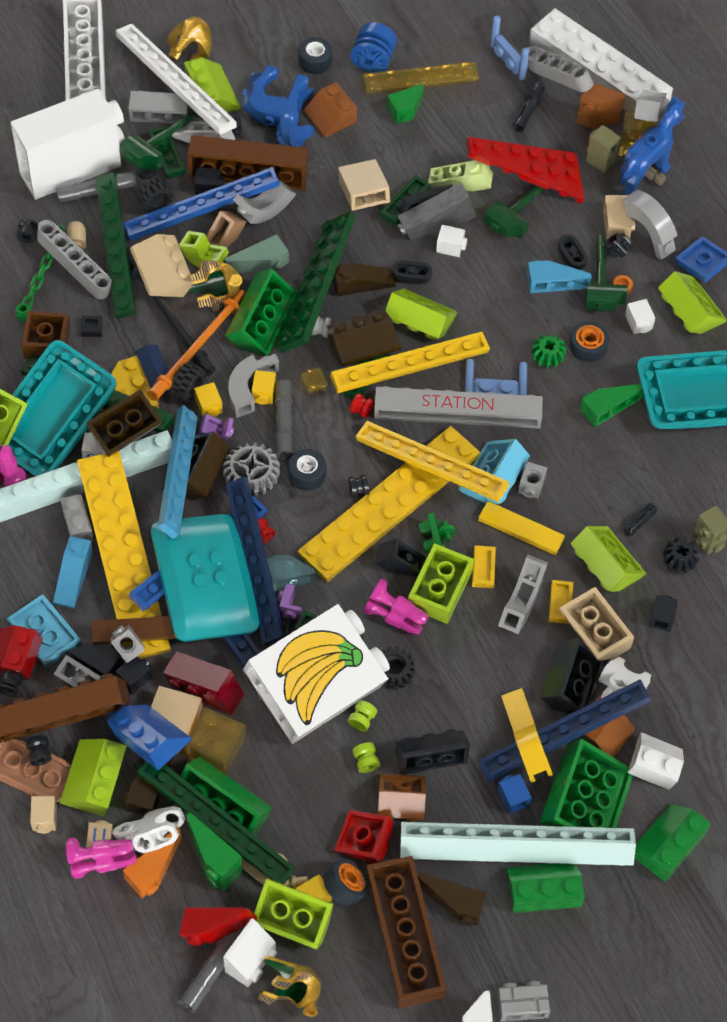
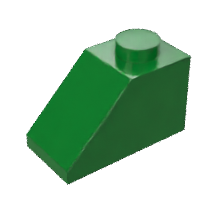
[387,84,424,124]

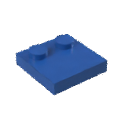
[675,236,727,283]

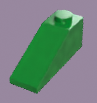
[580,384,644,427]

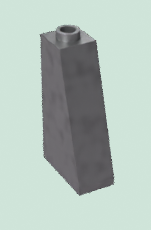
[398,183,477,240]

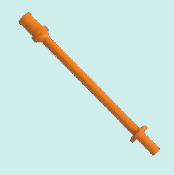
[147,290,246,401]

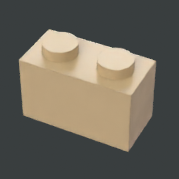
[603,195,635,239]

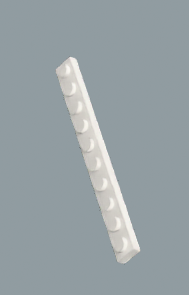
[116,24,236,135]

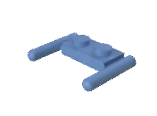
[490,16,529,80]
[465,359,527,395]

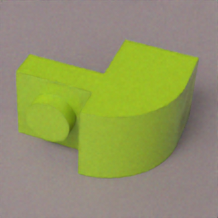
[179,231,229,268]

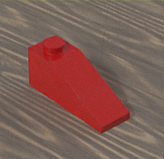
[179,908,258,946]

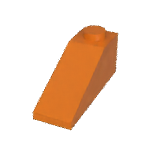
[123,827,182,898]

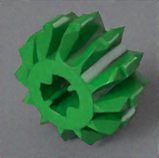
[531,333,566,369]

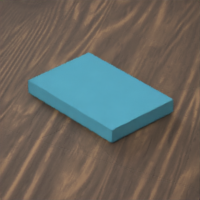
[7,594,82,668]

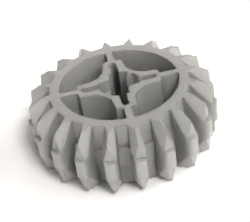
[223,442,280,497]

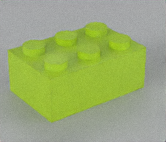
[408,543,474,624]

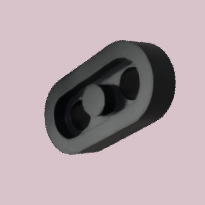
[558,235,588,270]
[392,260,432,284]

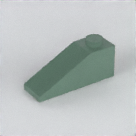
[224,234,289,273]

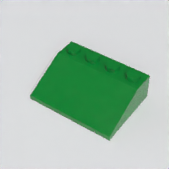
[539,739,633,828]

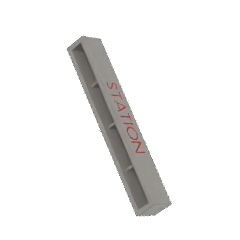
[374,386,543,429]

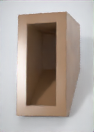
[206,211,247,247]

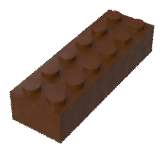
[188,135,309,191]
[0,674,132,742]
[366,856,447,1009]

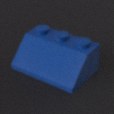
[107,705,192,770]

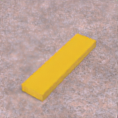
[478,501,565,556]

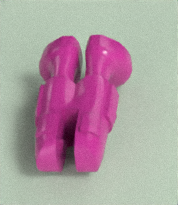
[0,443,26,487]
[363,578,429,635]
[66,837,137,879]

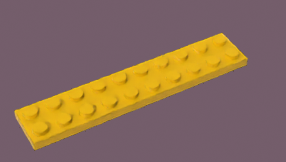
[298,426,480,583]
[77,451,170,659]

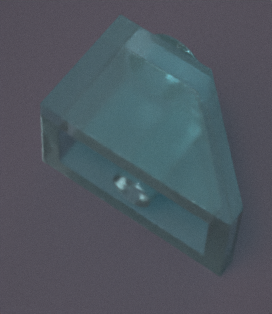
[267,554,315,591]

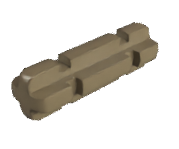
[645,166,666,186]

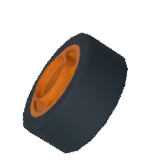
[569,321,609,362]
[323,858,369,906]

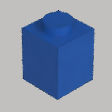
[497,774,532,814]

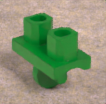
[419,513,456,554]

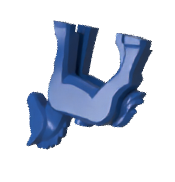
[241,65,315,147]
[620,96,685,195]

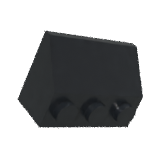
[540,638,605,714]
[395,729,470,775]

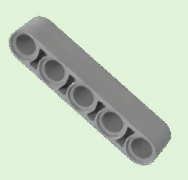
[527,46,594,92]
[37,220,111,299]

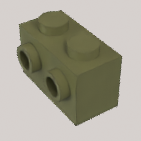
[586,125,621,173]
[692,506,727,555]

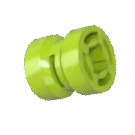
[348,700,377,732]
[353,742,381,773]

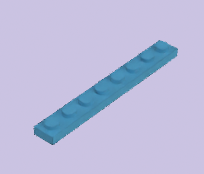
[158,405,198,539]

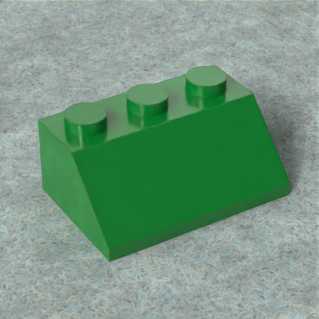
[634,804,711,882]
[506,863,585,913]

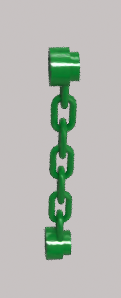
[15,225,66,322]

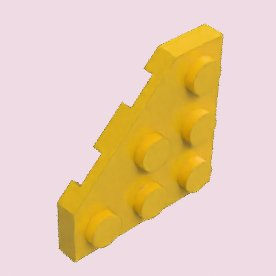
[97,356,159,416]

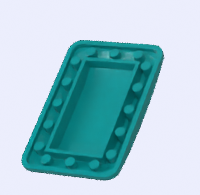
[8,340,117,476]
[637,350,727,429]
[151,514,259,641]

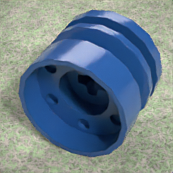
[350,22,397,74]

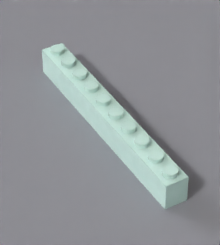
[0,430,172,522]
[400,822,636,866]

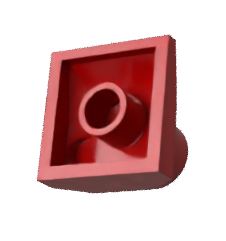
[334,810,393,864]

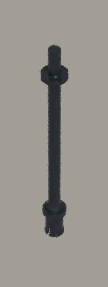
[128,254,216,377]

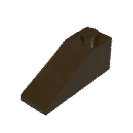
[333,263,396,297]
[123,756,174,816]
[418,872,487,926]

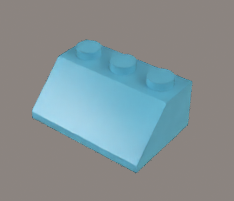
[458,439,530,504]

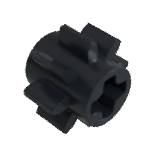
[606,233,632,258]

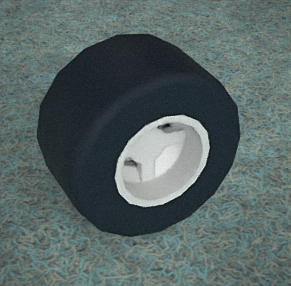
[298,37,333,74]
[288,449,326,491]

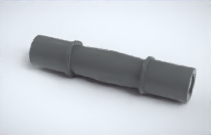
[56,171,136,204]
[274,380,294,459]
[178,928,244,1013]

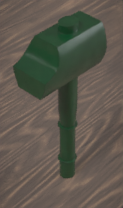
[120,114,194,171]
[483,186,544,239]
[585,235,628,312]

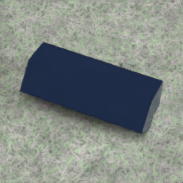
[136,345,173,393]

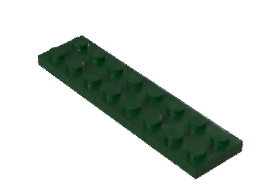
[276,211,356,353]

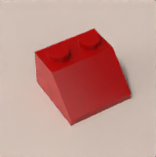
[0,625,43,680]

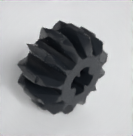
[662,537,700,574]

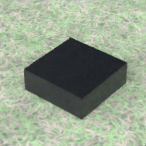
[81,316,103,337]

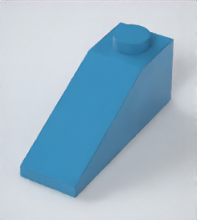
[526,260,592,293]
[53,536,93,609]

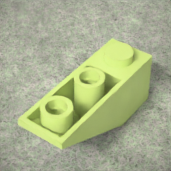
[428,160,493,192]

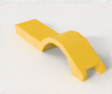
[501,688,553,783]

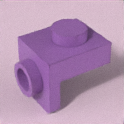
[199,414,234,441]
[278,583,302,621]

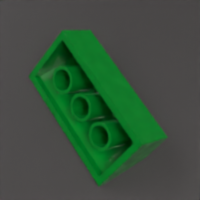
[225,268,297,357]
[169,757,273,835]

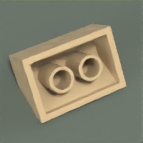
[130,234,193,297]
[559,587,634,660]

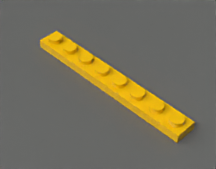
[330,332,490,393]
[356,421,509,502]

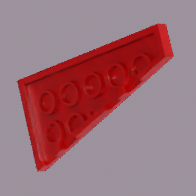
[466,137,585,204]

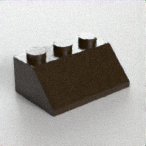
[327,309,401,366]
[86,389,163,458]
[162,431,230,500]

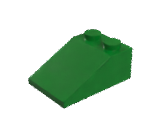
[186,812,243,893]

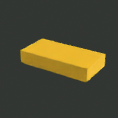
[472,545,496,588]
[548,580,573,624]

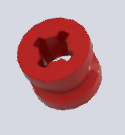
[350,393,374,419]
[258,518,276,544]

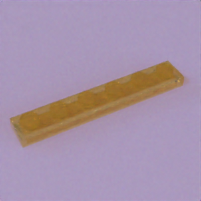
[363,62,479,94]

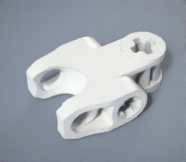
[598,657,652,698]
[112,806,185,853]

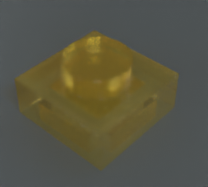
[301,367,328,394]

